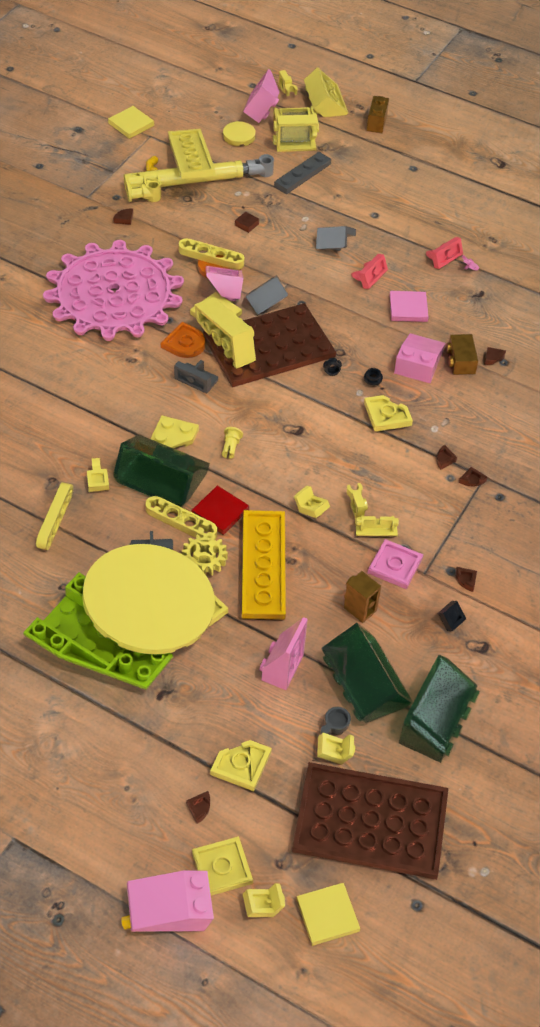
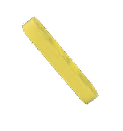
[178,238,245,270]
[36,482,73,550]
[146,496,217,539]

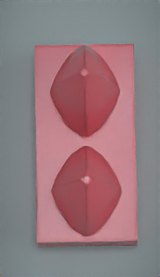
[426,237,463,269]
[351,254,388,289]

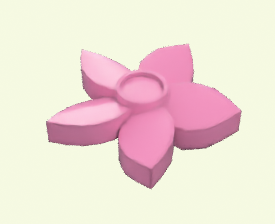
[462,255,479,270]

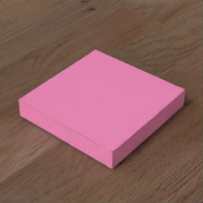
[389,291,429,322]
[368,539,423,589]

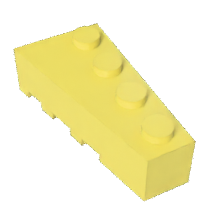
[194,297,256,369]

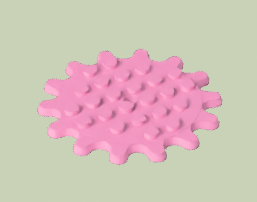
[43,240,184,341]

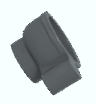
[320,707,351,735]

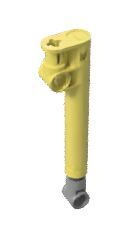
[124,154,274,202]

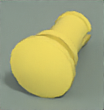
[222,427,243,459]

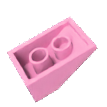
[243,69,279,123]
[394,333,446,383]
[260,617,307,690]
[127,871,214,932]

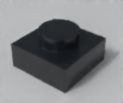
[438,601,466,631]

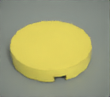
[223,121,256,146]

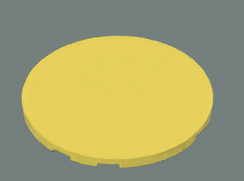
[82,544,215,654]

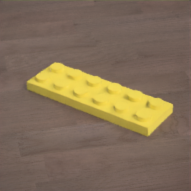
[168,129,216,180]

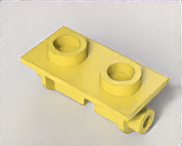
[355,515,399,537]

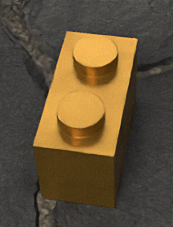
[367,96,389,134]
[445,334,478,375]
[344,571,381,623]

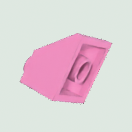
[206,266,243,301]

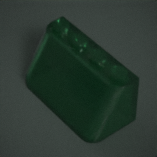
[114,435,210,507]
[321,623,413,723]
[399,654,480,763]

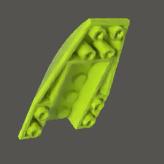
[23,572,173,690]

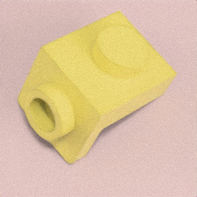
[294,485,330,518]
[317,733,355,765]
[243,883,285,917]

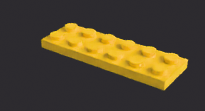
[242,510,286,619]

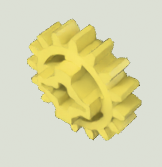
[182,533,228,576]

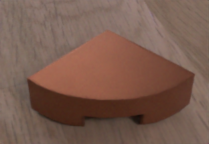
[113,208,133,225]
[484,347,506,365]
[436,445,457,470]
[459,467,488,486]
[455,567,477,592]
[186,791,210,824]

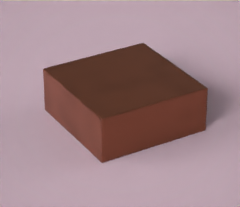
[235,211,259,233]

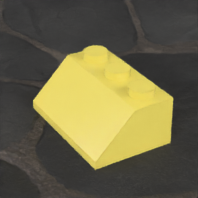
[304,67,348,117]

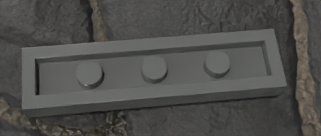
[274,152,331,195]

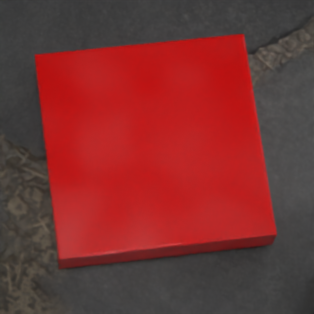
[191,485,249,535]

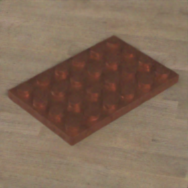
[203,303,336,388]
[292,762,449,880]

